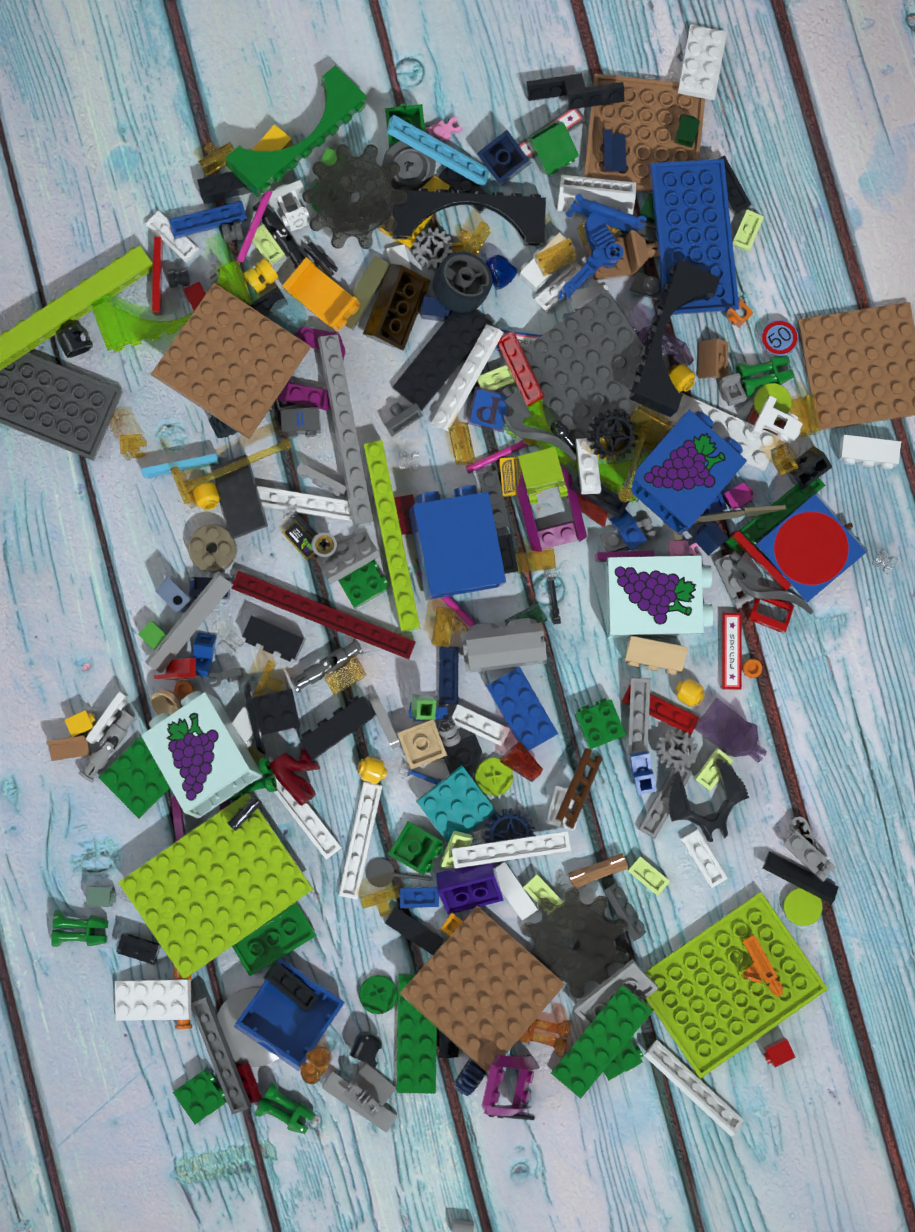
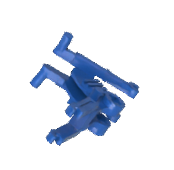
[557,194,647,301]

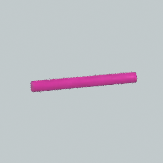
[236,190,272,263]
[465,439,537,474]
[416,571,476,627]

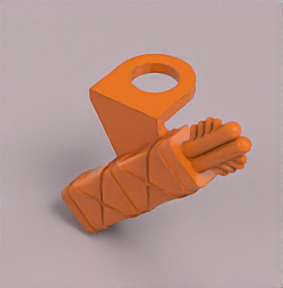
[741,935,784,997]

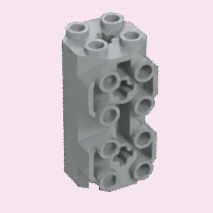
[461,618,547,673]

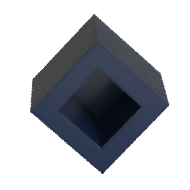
[421,296,449,322]
[693,521,728,556]

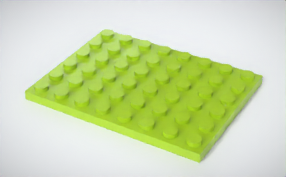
[118,793,314,979]
[645,892,828,1079]

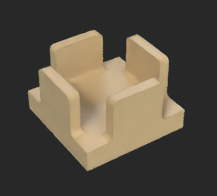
[397,720,447,769]

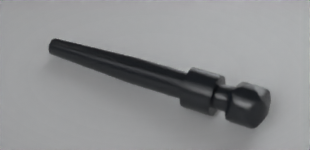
[488,1114,535,1120]

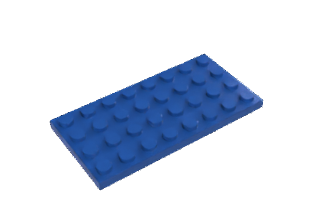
[649,159,739,315]

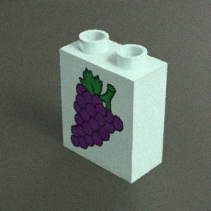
[605,556,713,638]
[141,691,263,818]

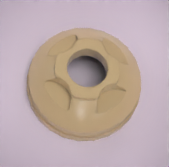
[150,690,182,715]

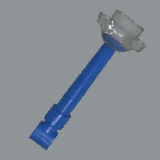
[399,762,442,785]

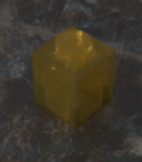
[770,442,798,476]

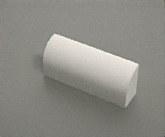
[557,175,636,215]

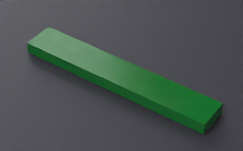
[724,478,826,554]

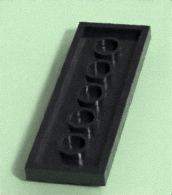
[392,309,492,411]

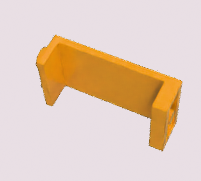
[282,257,361,332]

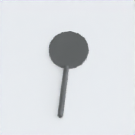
[366,858,431,887]

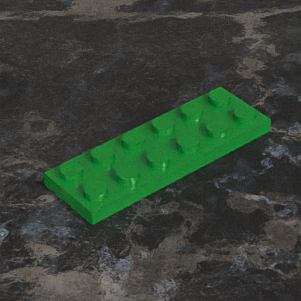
[397,974,437,1094]
[551,984,654,1099]

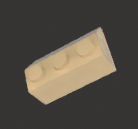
[624,636,689,675]

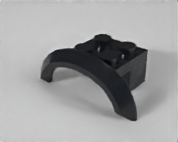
[243,680,300,755]

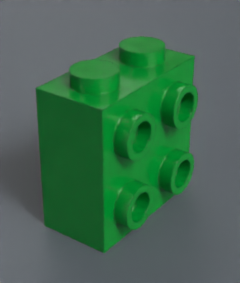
[526,120,579,175]
[338,559,389,609]
[575,698,626,750]

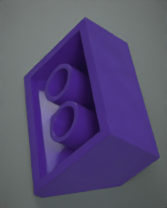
[436,863,504,915]

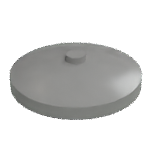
[217,987,278,1067]

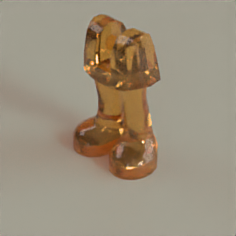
[518,1018,572,1057]
[300,1047,333,1084]

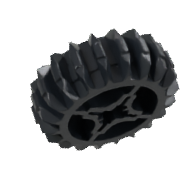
[586,409,638,461]

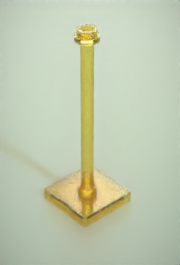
[618,404,672,502]
[170,438,292,509]

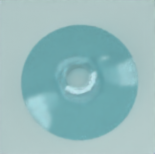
[269,298,307,335]

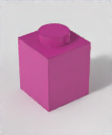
[722,482,754,511]

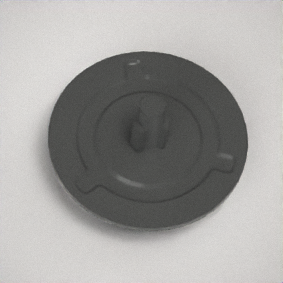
[382,141,436,191]

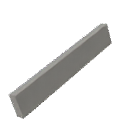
[145,572,233,673]

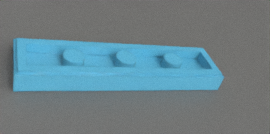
[141,454,220,479]

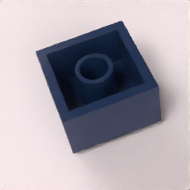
[477,130,532,186]

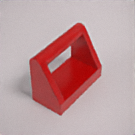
[747,598,794,634]

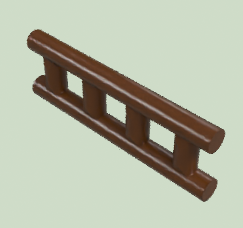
[555,748,603,829]

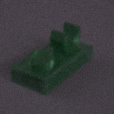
[504,603,548,626]

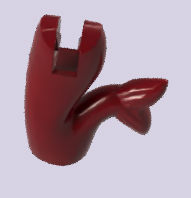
[269,748,320,806]

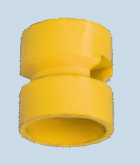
[243,258,279,294]

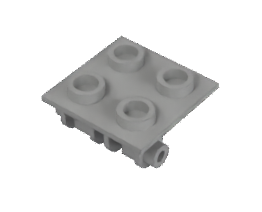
[342,1063,396,1119]

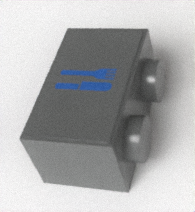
[281,407,321,438]

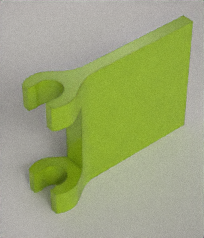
[518,447,568,505]

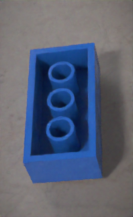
[486,667,558,753]

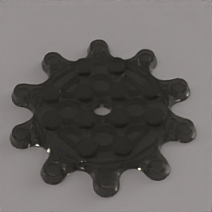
[302,144,407,249]
[521,887,629,999]

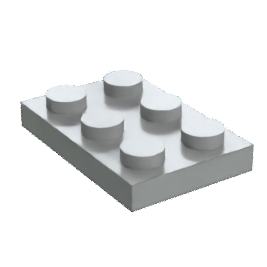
[316,531,380,584]

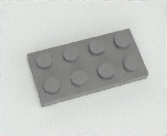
[573,959,658,1026]

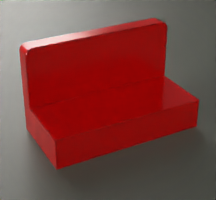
[154,658,196,680]

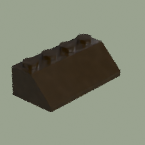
[363,264,431,351]

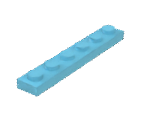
[386,115,489,187]

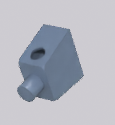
[155,577,191,614]

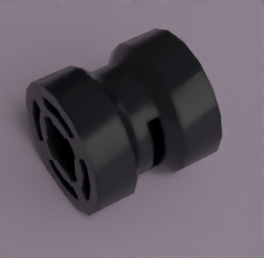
[168,267,190,288]

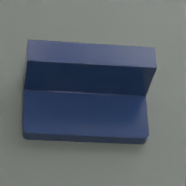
[603,129,626,172]

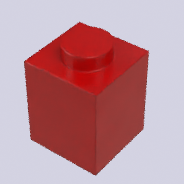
[763,1037,796,1067]

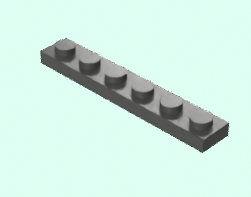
[191,996,252,1115]

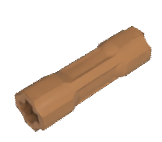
[568,853,628,889]

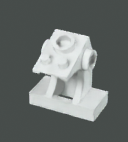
[269,180,310,232]
[751,396,803,442]

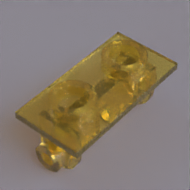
[431,606,455,648]

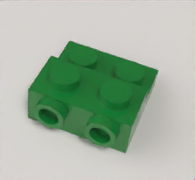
[388,821,444,875]
[603,1036,644,1081]
[173,1068,227,1125]

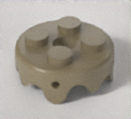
[188,524,238,574]

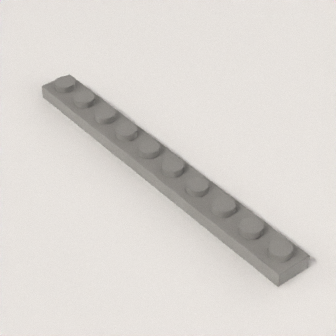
[318,335,373,525]

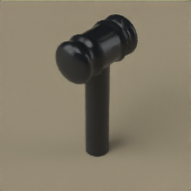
[550,421,577,455]

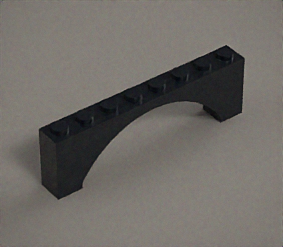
[392,187,546,246]
[629,259,720,417]

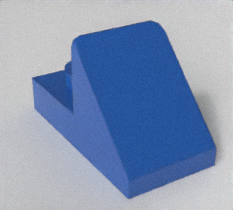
[609,509,647,551]

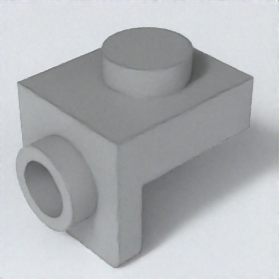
[720,373,747,406]

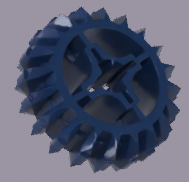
[483,808,536,861]
[454,1058,487,1096]

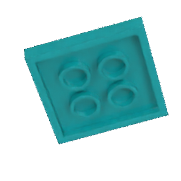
[416,765,497,843]

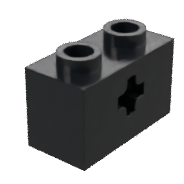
[784,446,832,490]

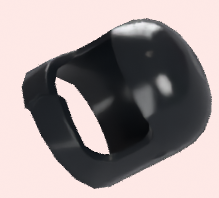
[57,324,93,358]
[349,1031,382,1068]

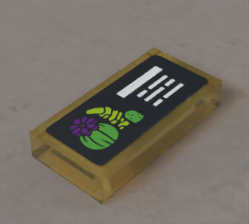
[282,520,319,561]

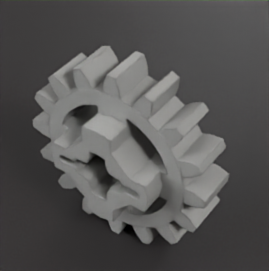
[412,228,454,270]
[656,730,699,771]

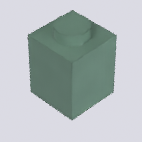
[86,886,116,907]

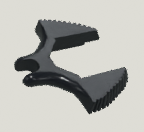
[669,759,749,842]

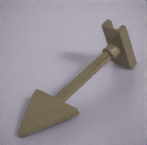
[673,505,786,541]

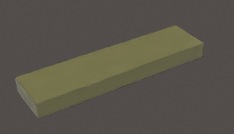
[345,256,389,330]

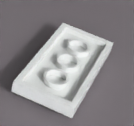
[678,25,727,100]
[115,979,191,1021]

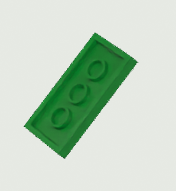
[232,902,317,977]

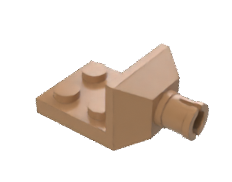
[587,230,659,281]

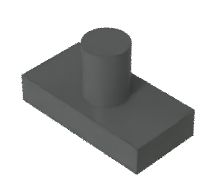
[384,403,423,437]

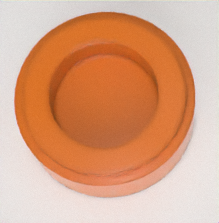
[742,659,762,678]
[174,680,194,699]

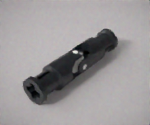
[252,201,306,269]

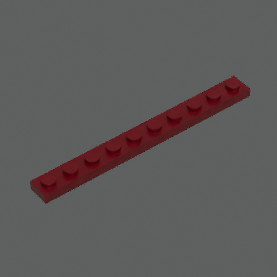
[231,571,416,660]

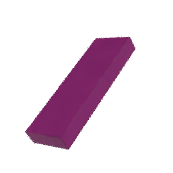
[595,550,654,562]

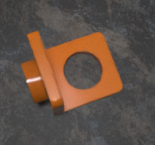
[726,300,754,328]

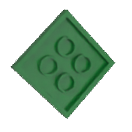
[98,737,170,819]

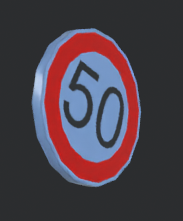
[761,320,799,356]

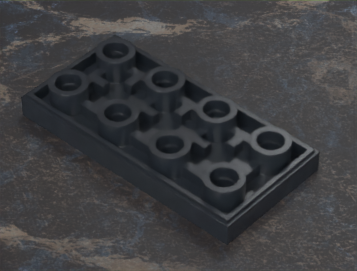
[212,454,268,539]

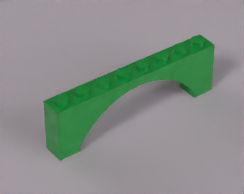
[226,65,367,197]

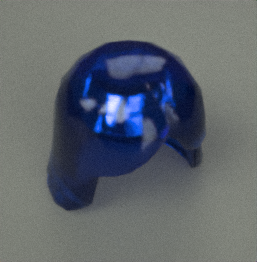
[486,255,518,290]

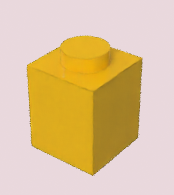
[64,710,97,737]

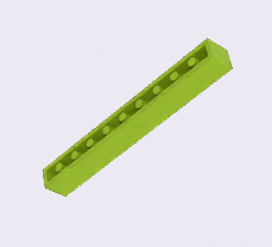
[0,245,153,371]
[364,440,420,633]

